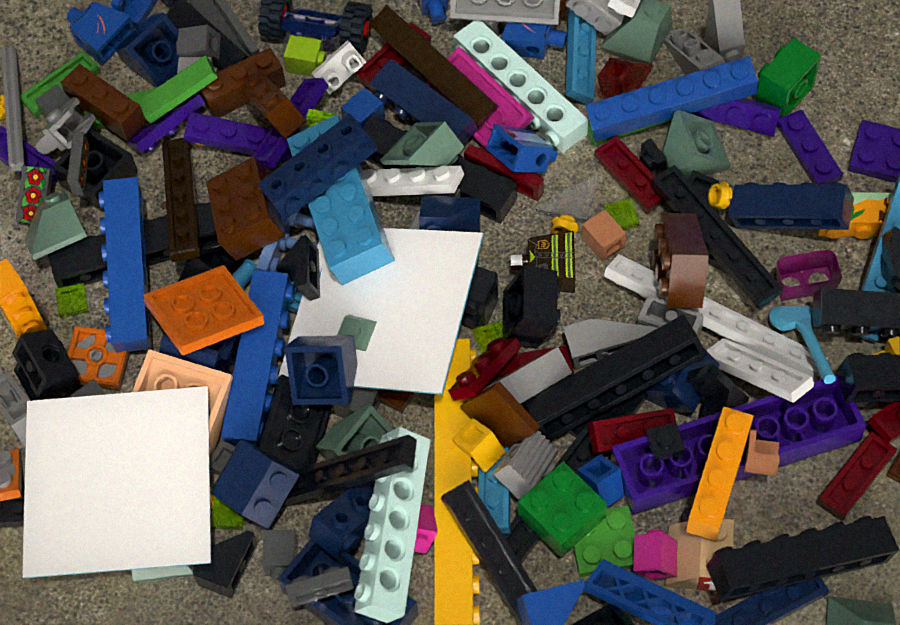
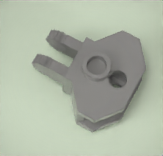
[35,97,96,155]

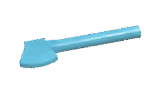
[769,306,836,384]

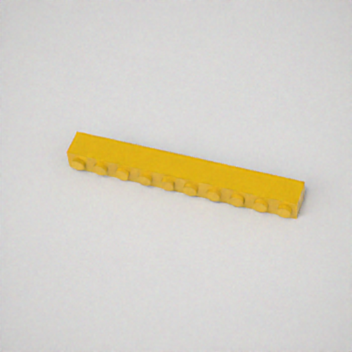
[434,338,480,625]

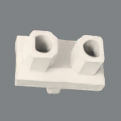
[311,40,366,94]

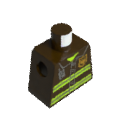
[511,231,576,293]

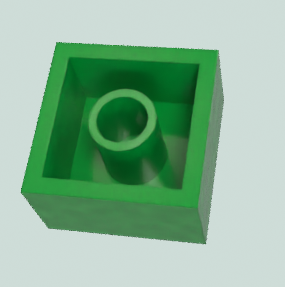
[755,38,821,118]
[518,461,607,557]

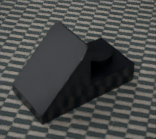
[276,235,320,301]
[687,363,749,417]

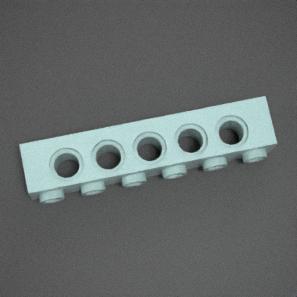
[453,20,588,153]
[354,427,430,623]

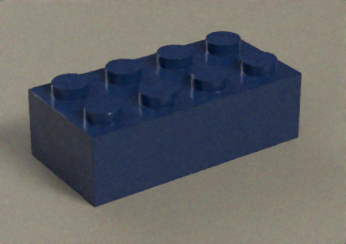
[278,539,419,625]

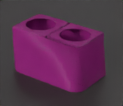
[774,250,843,301]

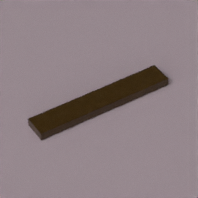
[369,4,499,127]
[162,137,201,262]

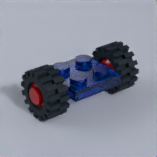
[258,0,373,53]

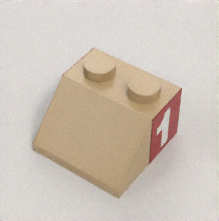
[665,519,734,591]

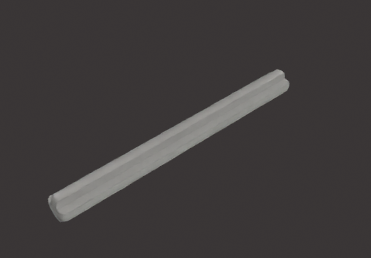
[1,45,25,172]

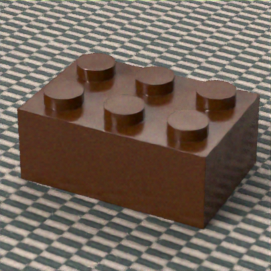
[206,156,285,261]
[652,213,709,308]

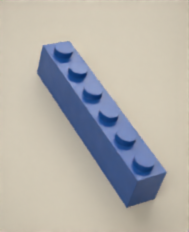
[585,56,758,142]
[99,177,151,352]
[221,270,295,447]

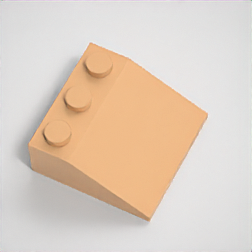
[132,350,233,458]

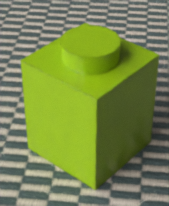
[283,35,327,77]

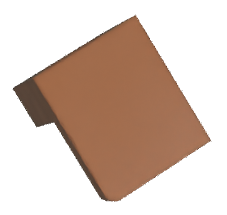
[582,210,626,262]
[744,429,780,476]

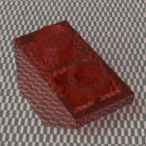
[597,57,653,99]

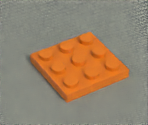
[143,265,264,356]

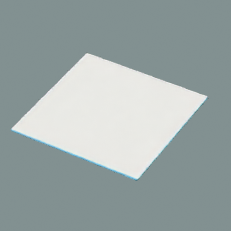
[277,228,484,395]
[22,386,211,578]

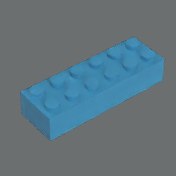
[286,115,395,285]

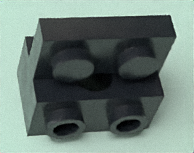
[12,329,78,401]

